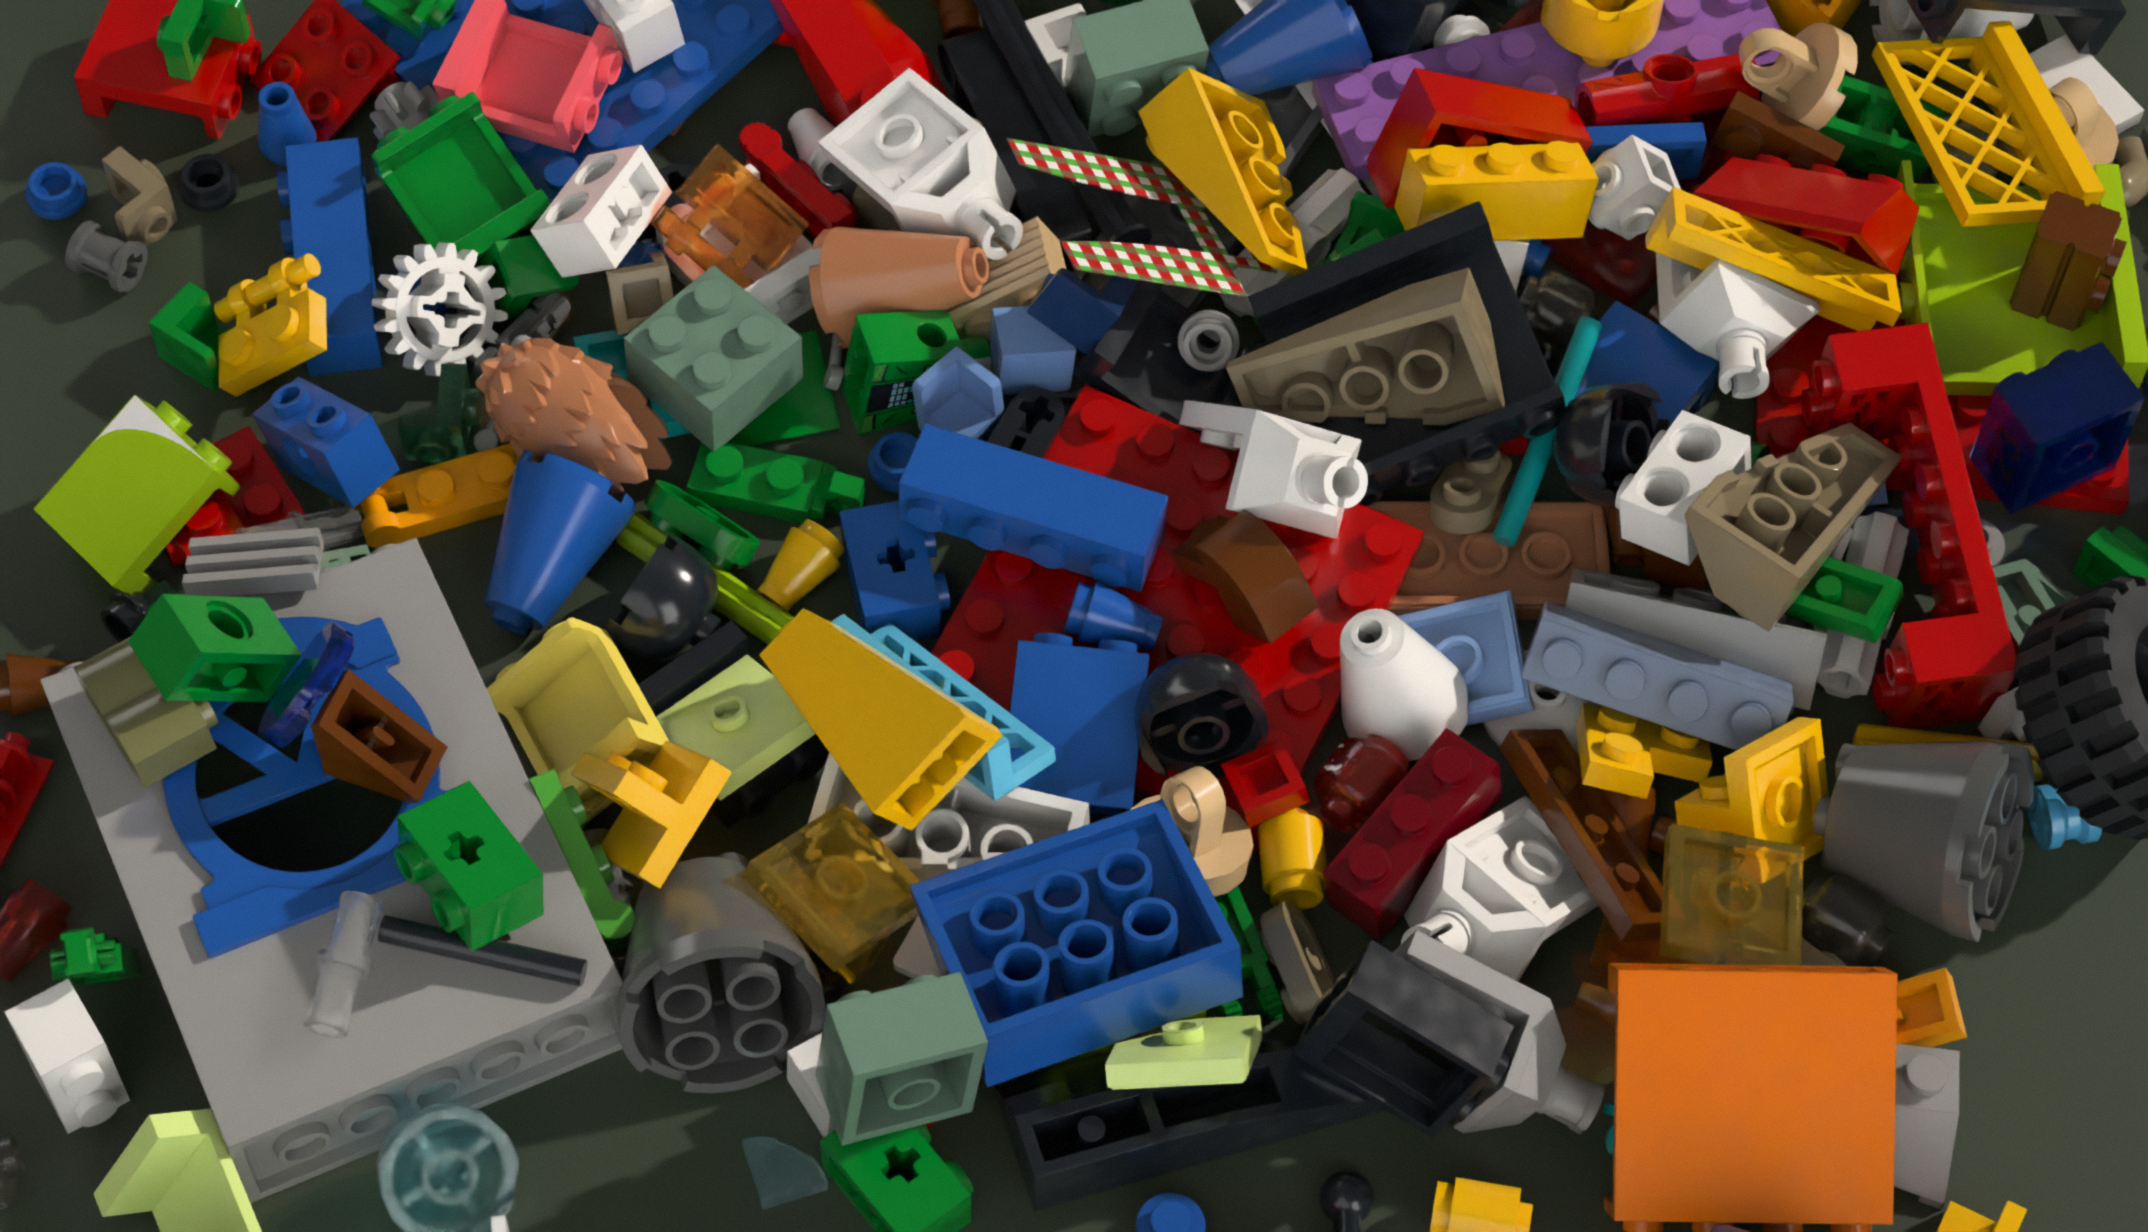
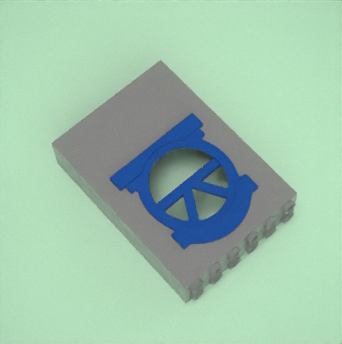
[40,537,623,1204]

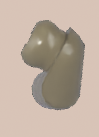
[2115,136,2148,207]

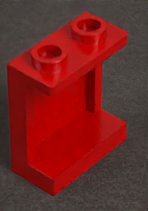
[74,0,262,139]

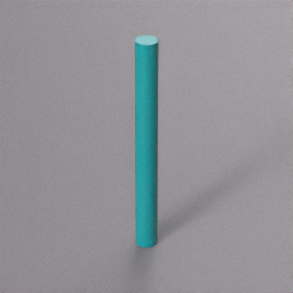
[1492,316,1603,547]

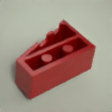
[1366,68,1593,208]

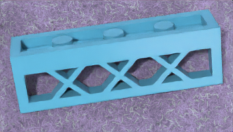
[831,614,1056,801]

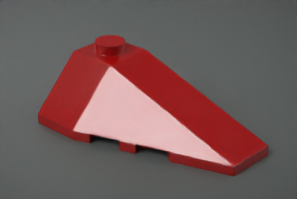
[770,0,950,128]

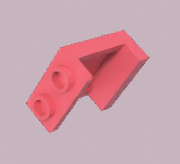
[432,0,623,153]

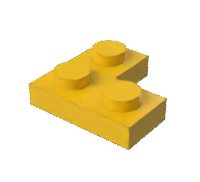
[1575,703,1713,799]

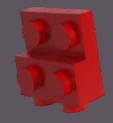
[163,426,310,568]

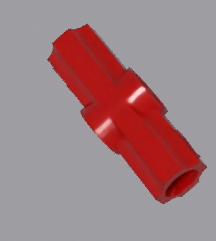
[1574,53,1760,127]

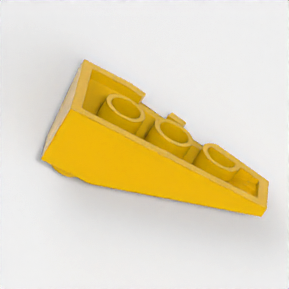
[1138,68,1307,276]

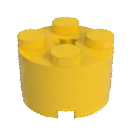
[1540,0,1664,68]

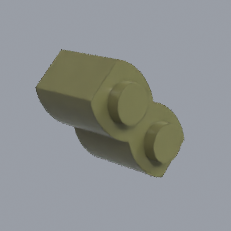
[73,637,219,788]

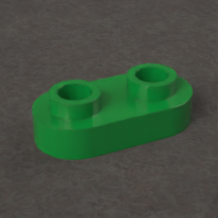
[644,480,760,571]

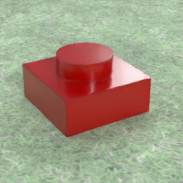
[1220,739,1310,828]

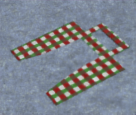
[1007,138,1277,297]

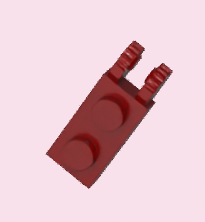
[738,122,858,239]

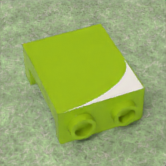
[34,394,242,597]

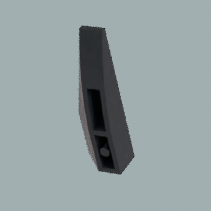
[994,1035,1406,1211]

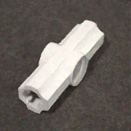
[1218,167,1367,317]
[1817,511,1909,699]

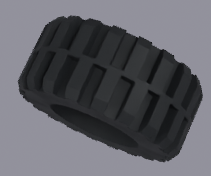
[2014,575,2148,840]

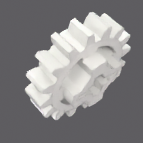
[372,242,508,377]

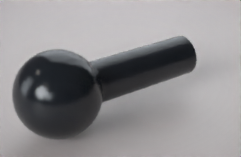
[1319,1170,1375,1232]

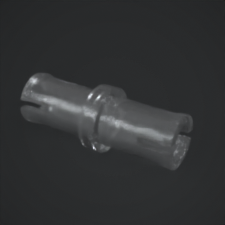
[303,891,384,1038]

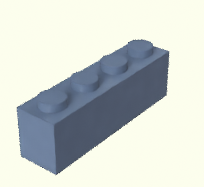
[1521,601,1794,750]

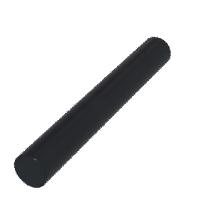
[378,915,588,987]

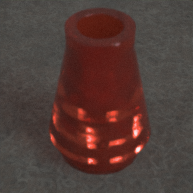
[0,879,72,983]

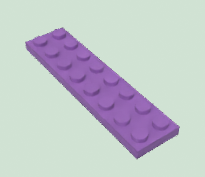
[1312,0,1782,181]

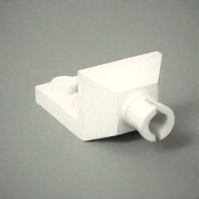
[818,67,1023,260]
[1656,252,1820,399]
[1179,400,1368,539]
[1401,796,1598,982]

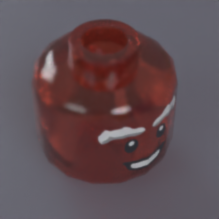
[1313,734,1409,833]

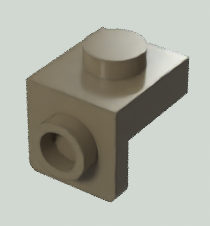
[101,146,178,246]

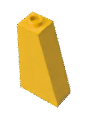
[759,608,1003,831]

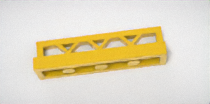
[1645,187,1902,331]

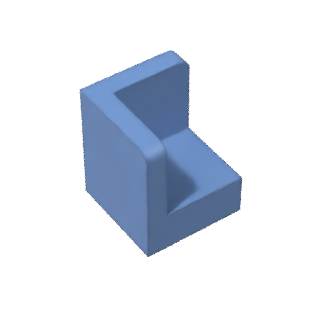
[988,306,1076,395]
[912,346,1004,442]

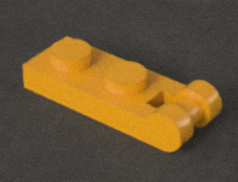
[355,443,518,548]

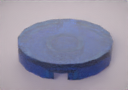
[257,621,355,748]

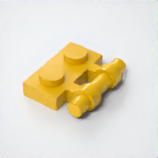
[214,253,327,397]

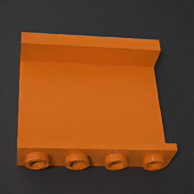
[1604,963,1898,1232]

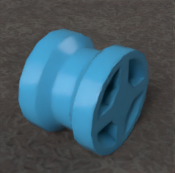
[2028,784,2102,851]

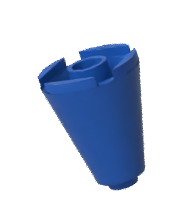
[1205,0,1372,96]
[484,451,636,636]

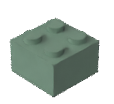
[1064,0,1209,137]
[624,265,803,451]
[815,972,988,1146]

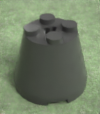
[1813,740,2034,942]
[616,852,826,1093]

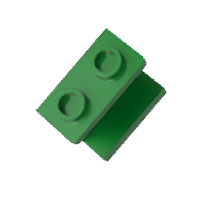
[371,92,551,267]

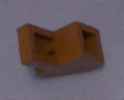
[1172,510,1319,644]

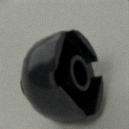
[1552,383,1670,508]
[604,533,721,663]
[1134,652,1269,779]

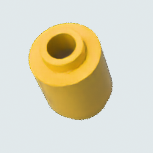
[1257,808,1327,910]
[1430,1177,1533,1232]

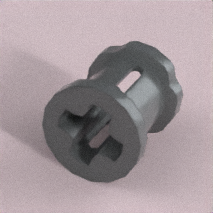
[65,220,148,292]

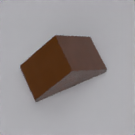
[311,669,448,804]

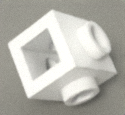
[1588,135,1681,240]

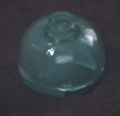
[376,1102,519,1232]

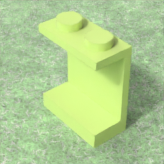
[93,1108,262,1232]

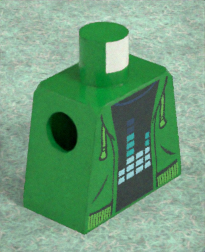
[840,310,991,435]

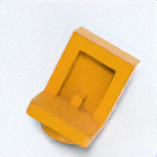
[1896,967,1967,1048]

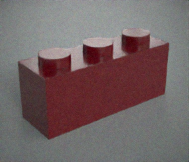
[1322,728,1502,942]

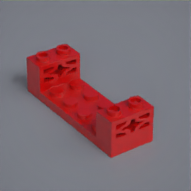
[1801,322,2017,729]

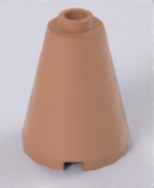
[809,226,989,349]

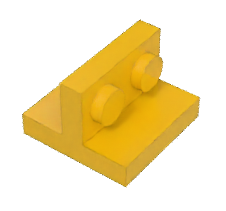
[1674,717,1829,887]
[570,740,732,889]

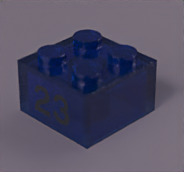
[1970,342,2145,514]

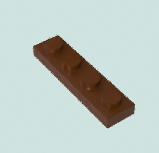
[1499,729,1685,942]

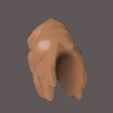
[475,338,672,495]

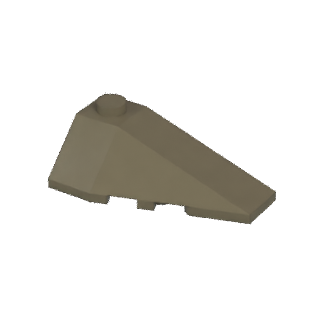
[1226,268,1505,426]
[1684,422,1902,632]

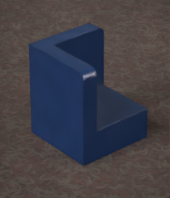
[1026,268,1136,355]

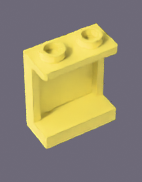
[486,617,670,829]

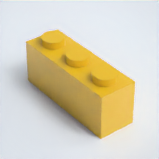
[1394,141,1599,241]

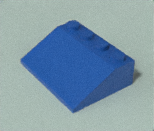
[910,799,1243,1087]

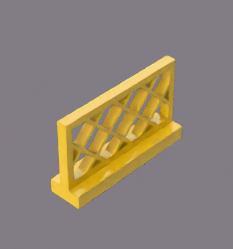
[1872,21,2105,227]

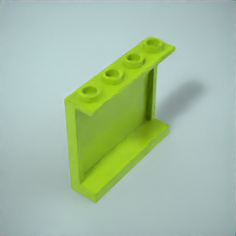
[1896,160,2148,398]

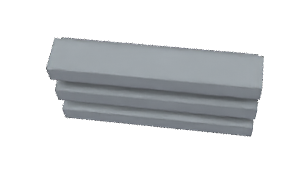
[182,527,324,596]

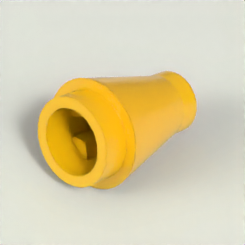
[756,519,845,612]

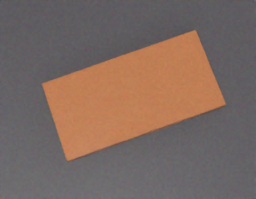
[1367,501,1610,620]

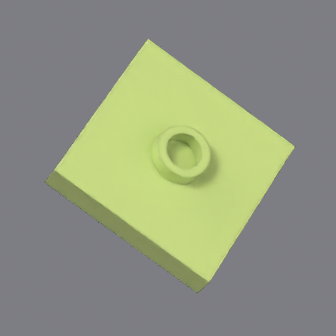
[656,655,816,801]
[1105,1015,1263,1090]

